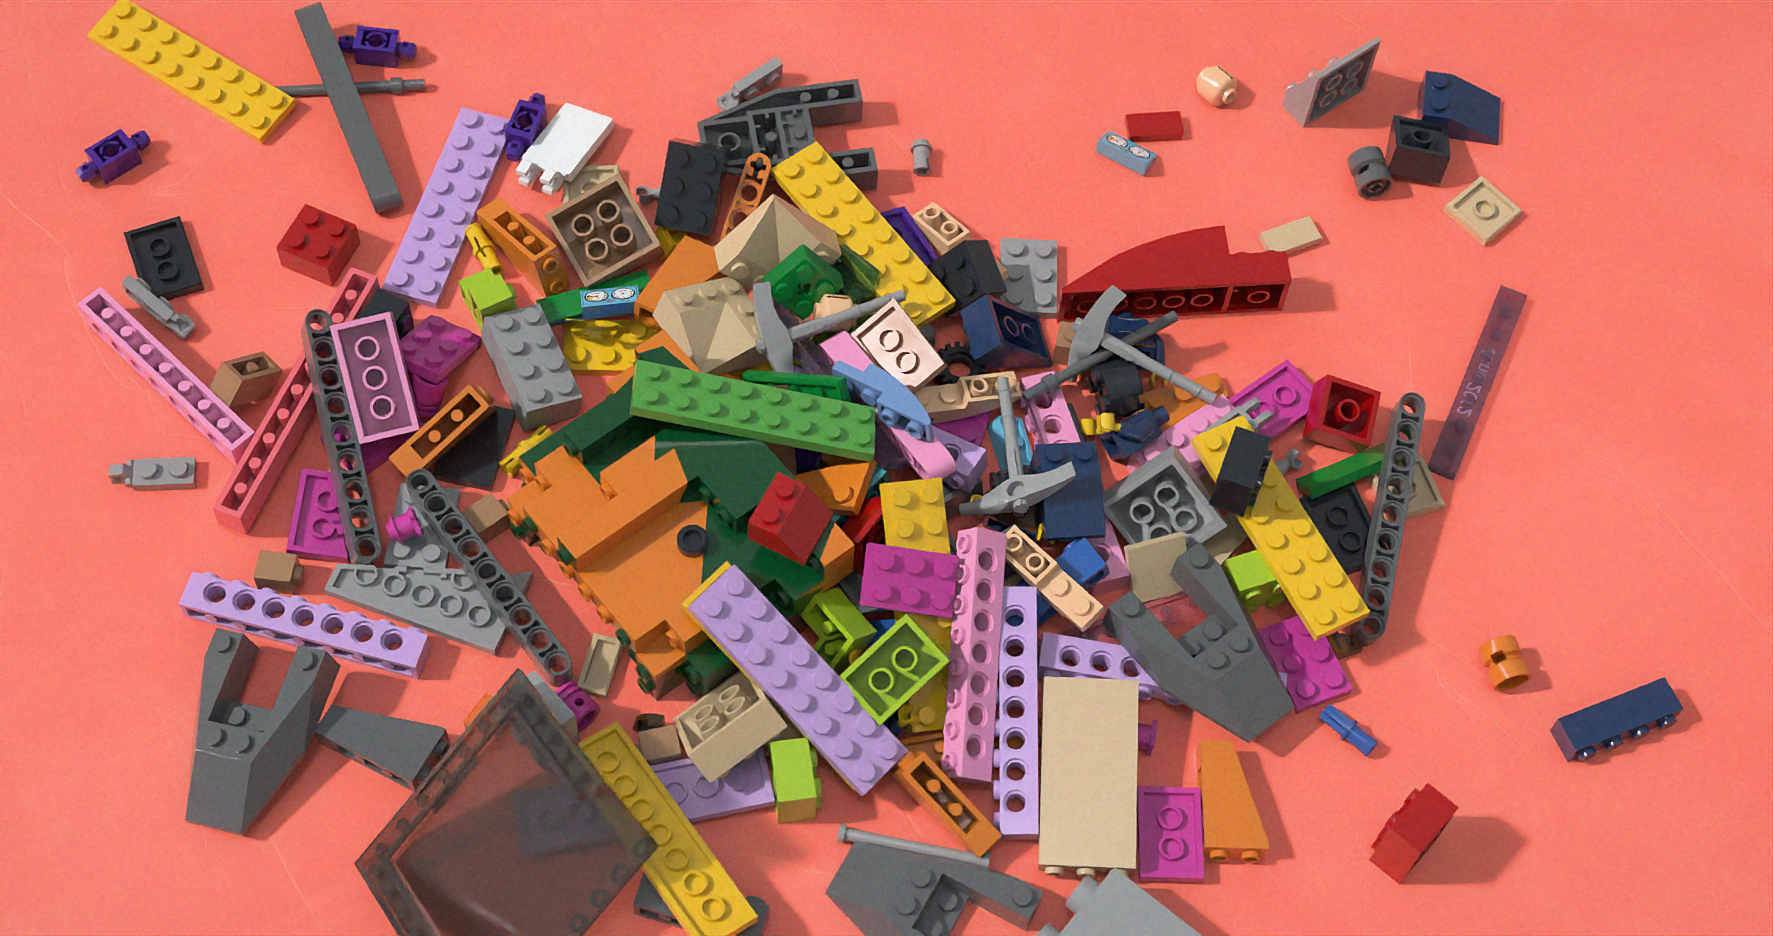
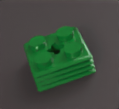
[762,244,844,320]

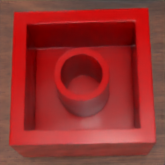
[276,203,361,287]
[1302,374,1381,454]

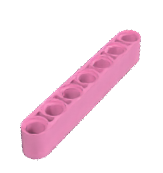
[818,330,957,479]

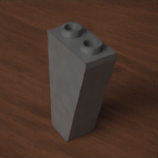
[315,705,450,793]

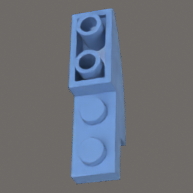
[832,360,934,443]

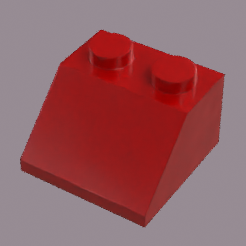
[748,472,834,565]
[841,497,886,576]

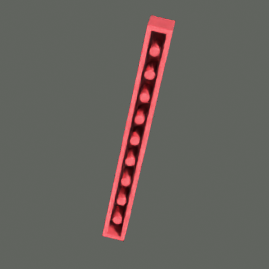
[212,267,380,534]

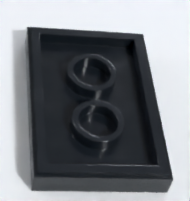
[124,216,205,301]
[432,406,516,492]
[1299,482,1387,575]

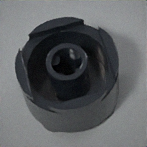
[1086,358,1145,420]

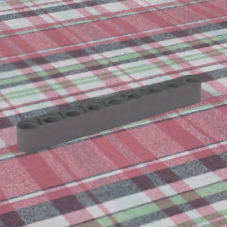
[294,2,403,214]
[301,309,381,565]
[1351,392,1426,647]
[406,469,573,688]

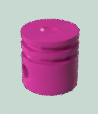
[410,373,448,417]
[555,681,600,733]

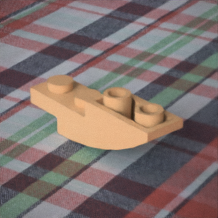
[912,202,1009,281]
[914,371,1022,424]
[1005,525,1105,632]

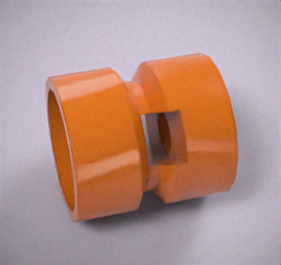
[1478,635,1532,691]

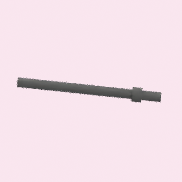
[274,77,426,97]
[1021,311,1179,402]

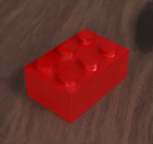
[1369,783,1459,884]

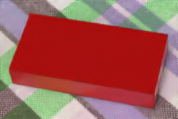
[1125,111,1184,142]

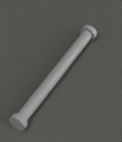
[837,823,991,868]

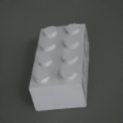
[481,303,583,431]

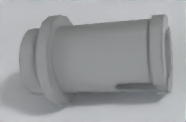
[910,139,932,176]

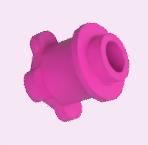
[385,506,424,545]
[1138,720,1158,756]

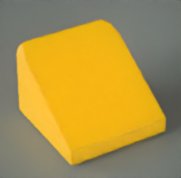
[654,226,688,260]

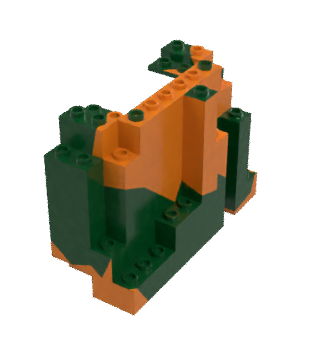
[506,329,855,701]

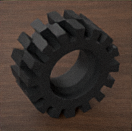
[933,341,986,385]

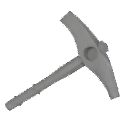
[753,282,906,373]
[1067,285,1217,404]
[959,377,1077,516]

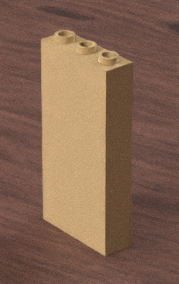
[1038,676,1139,877]

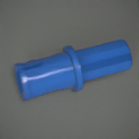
[1320,704,1378,757]

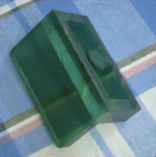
[831,244,881,305]

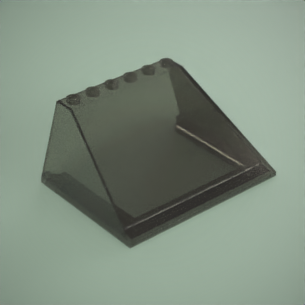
[354,668,659,936]

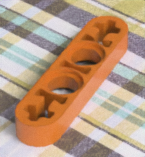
[719,153,772,242]

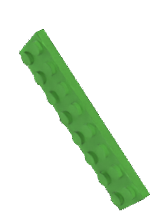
[630,359,876,462]

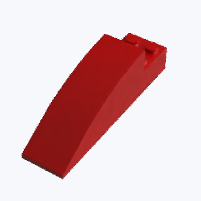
[1056,225,1292,323]

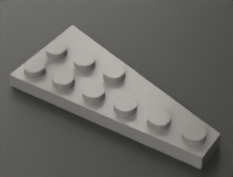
[324,563,533,656]

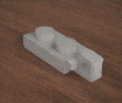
[716,57,783,111]
[122,274,196,340]
[108,457,197,491]

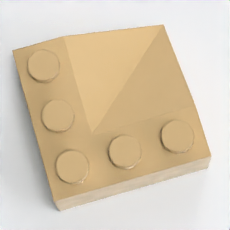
[714,194,842,307]
[653,277,768,375]
[673,670,788,783]

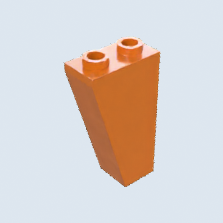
[476,197,570,298]
[633,235,728,332]
[389,384,497,478]
[1196,739,1269,863]
[888,751,1002,858]

